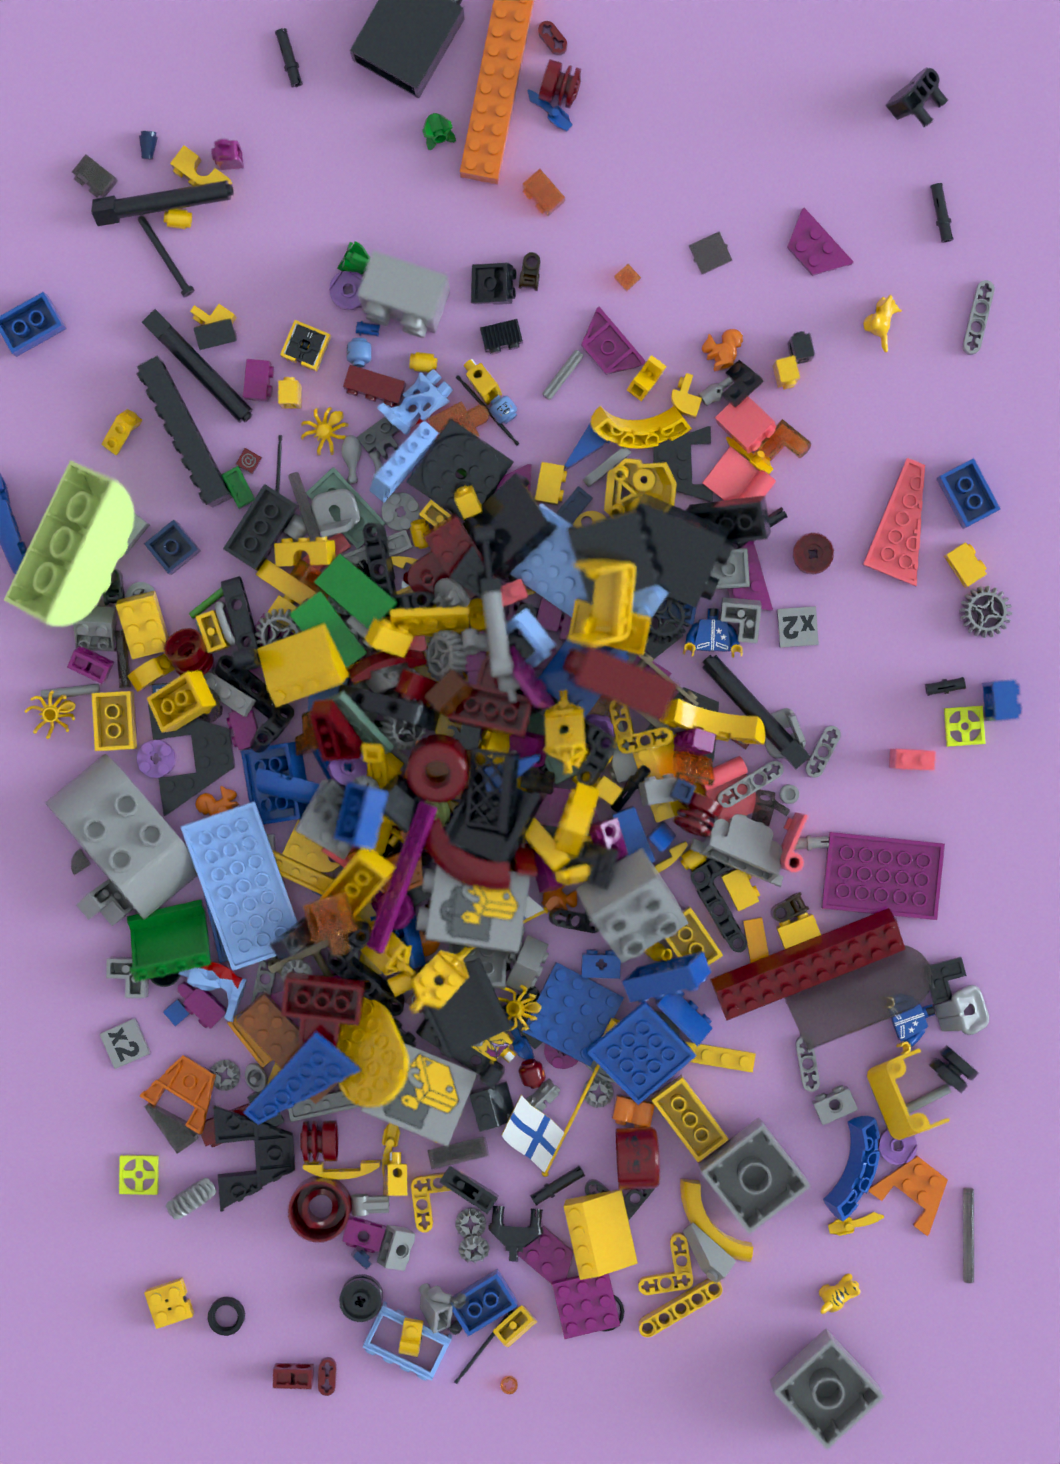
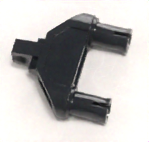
[488,1206,544,1262]

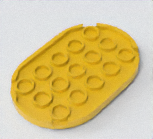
[336,997,409,1108]

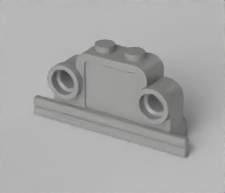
[690,814,784,887]

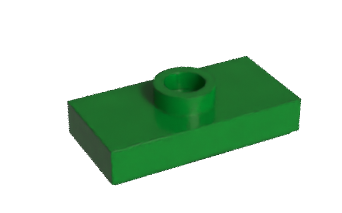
[221,466,255,509]

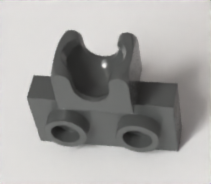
[357,416,400,459]
[314,779,345,824]

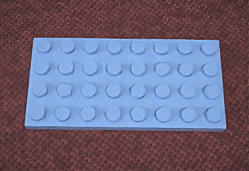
[511,504,668,653]
[181,801,298,971]

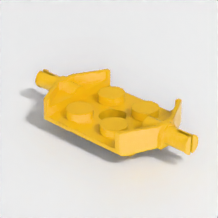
[545,690,587,774]
[555,864,593,885]
[352,915,417,979]
[409,947,470,1013]

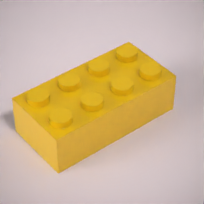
[317,847,395,926]
[651,1074,729,1162]

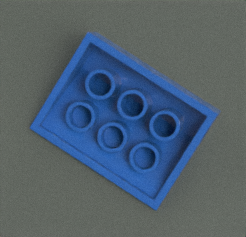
[538,638,630,718]
[241,741,308,825]

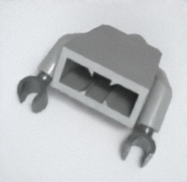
[419,1283,466,1335]

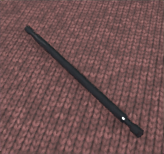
[456,375,520,446]
[276,435,282,493]
[448,839,493,862]
[454,1310,513,1384]

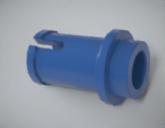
[356,320,380,337]

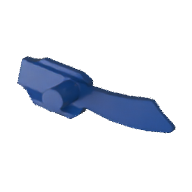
[527,89,573,132]
[505,1012,534,1060]

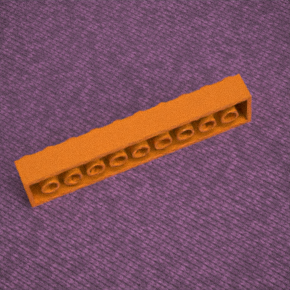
[460,0,535,184]

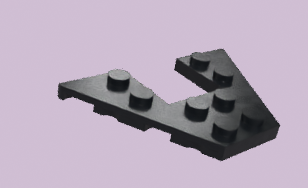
[148,703,235,816]
[213,1106,295,1212]

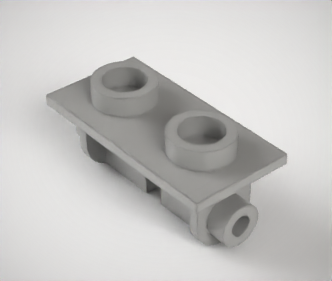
[526,1078,561,1112]

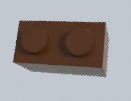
[425,669,473,716]

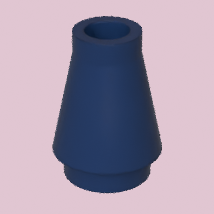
[139,131,158,159]

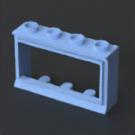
[369,421,439,503]
[506,608,555,668]
[363,1302,452,1381]

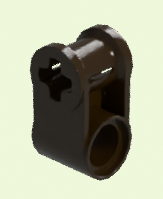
[518,252,541,291]
[771,892,809,922]

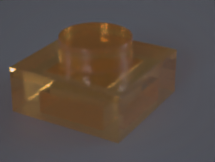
[614,264,641,292]

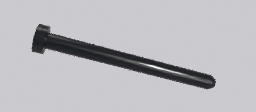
[138,215,195,297]

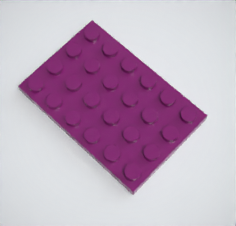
[822,832,945,920]

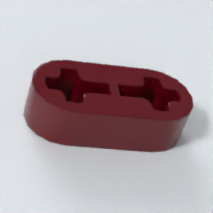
[538,21,567,55]
[318,1357,337,1396]

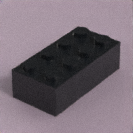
[223,484,299,571]
[685,495,771,543]

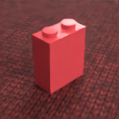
[715,396,776,454]
[889,749,936,770]

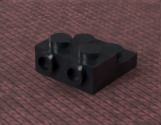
[471,263,517,305]

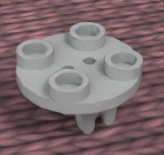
[433,578,470,608]

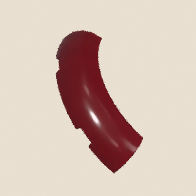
[424,818,511,891]

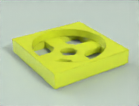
[944,706,986,747]
[119,1155,159,1195]

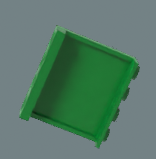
[127,899,211,982]

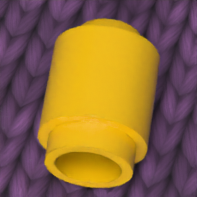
[164,209,192,229]
[409,352,438,373]
[410,519,429,549]
[680,849,708,871]

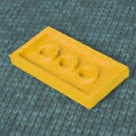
[568,598,652,655]
[391,606,469,636]

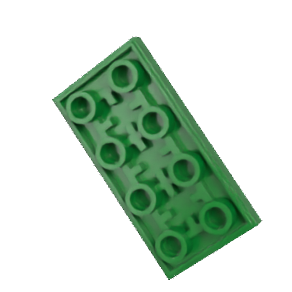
[314,554,398,630]
[289,591,367,668]

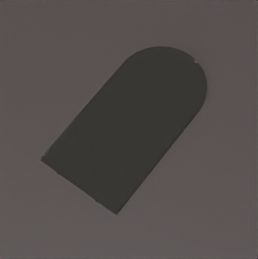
[785,945,932,1051]

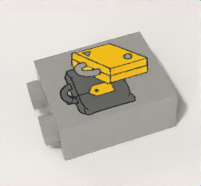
[416,866,530,954]
[361,1043,477,1146]

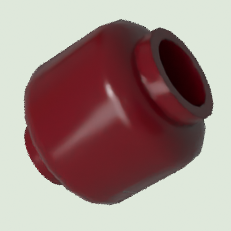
[518,1059,546,1089]

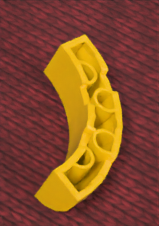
[590,406,692,449]
[659,699,765,744]
[680,1179,753,1262]

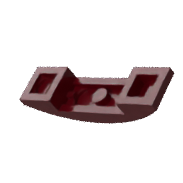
[348,649,427,683]

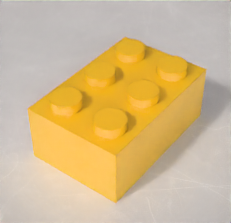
[116,591,169,659]
[147,671,216,733]
[92,691,137,751]
[554,782,601,856]
[665,906,723,965]

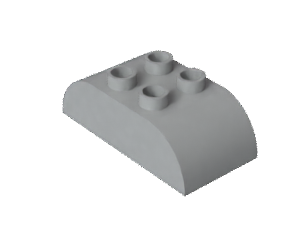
[45,754,198,920]

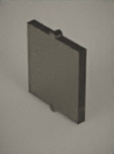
[689,232,732,275]

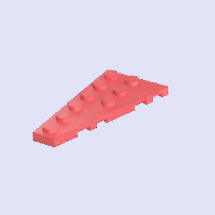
[863,458,925,587]

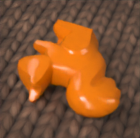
[702,329,743,372]
[195,786,239,816]
[541,885,578,917]

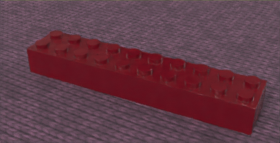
[710,908,906,1020]

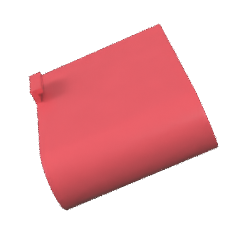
[702,446,776,500]
[698,756,762,821]
[780,812,808,872]

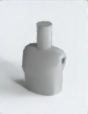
[698,377,733,406]
[283,507,313,541]
[498,673,520,703]

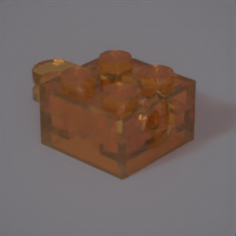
[428,401,489,438]
[303,892,357,956]

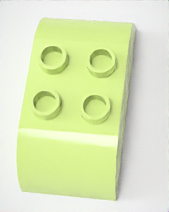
[4,460,134,626]

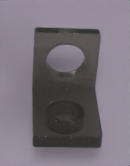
[751,789,775,826]

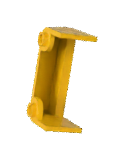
[568,559,635,647]
[867,1048,950,1140]

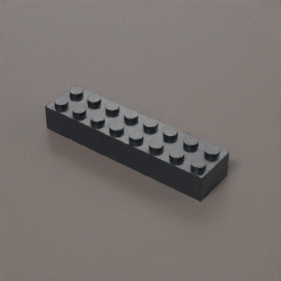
[137,356,233,507]

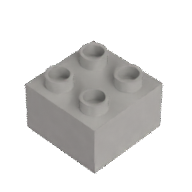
[358,251,450,338]
[575,848,689,963]
[698,1117,811,1234]
[770,1329,884,1450]

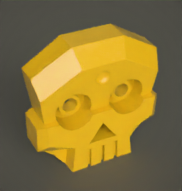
[604,458,677,517]

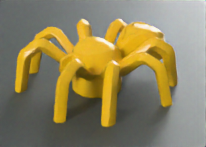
[301,407,349,456]
[25,690,76,739]
[498,985,541,1032]

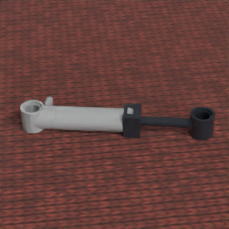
[473,524,512,677]

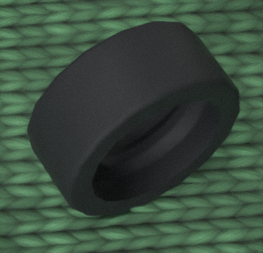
[207,1297,245,1336]

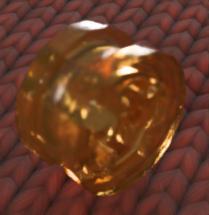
[501,1375,518,1394]

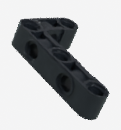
[363,523,435,616]
[221,576,262,671]
[214,655,295,753]
[338,684,440,731]
[533,702,617,786]
[690,858,747,953]
[327,921,405,1016]
[416,1018,505,1089]

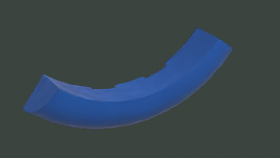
[0,473,27,574]
[256,768,345,805]
[823,1116,880,1222]

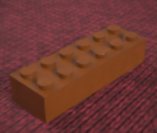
[236,991,338,1104]

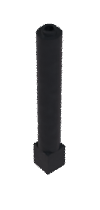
[91,180,234,226]
[142,309,253,423]
[702,655,810,770]

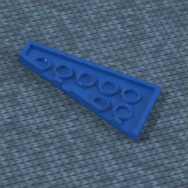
[243,1032,361,1125]

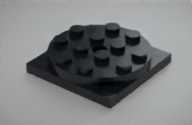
[407,418,514,521]

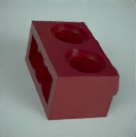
[273,1363,314,1389]

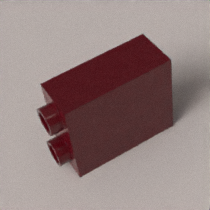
[562,645,678,720]

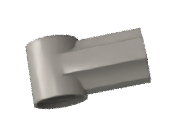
[462,629,489,655]
[351,1194,389,1216]

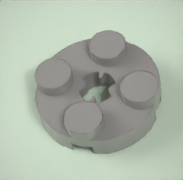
[382,492,420,531]

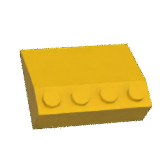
[257,624,349,707]
[632,734,706,823]
[564,1190,638,1280]

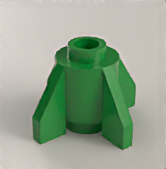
[422,113,456,150]
[337,241,370,274]

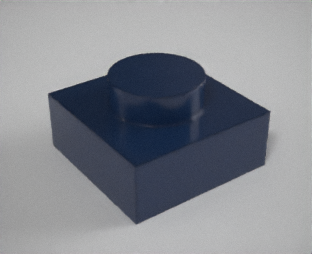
[669,778,696,804]

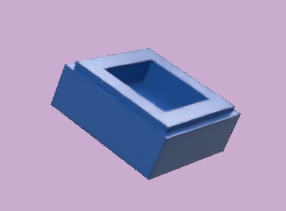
[163,999,190,1026]

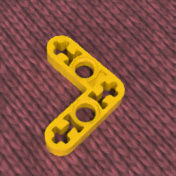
[609,700,673,754]
[411,1171,463,1233]
[638,1232,693,1295]

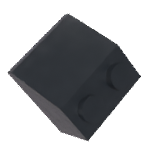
[382,775,426,833]
[469,1081,514,1132]

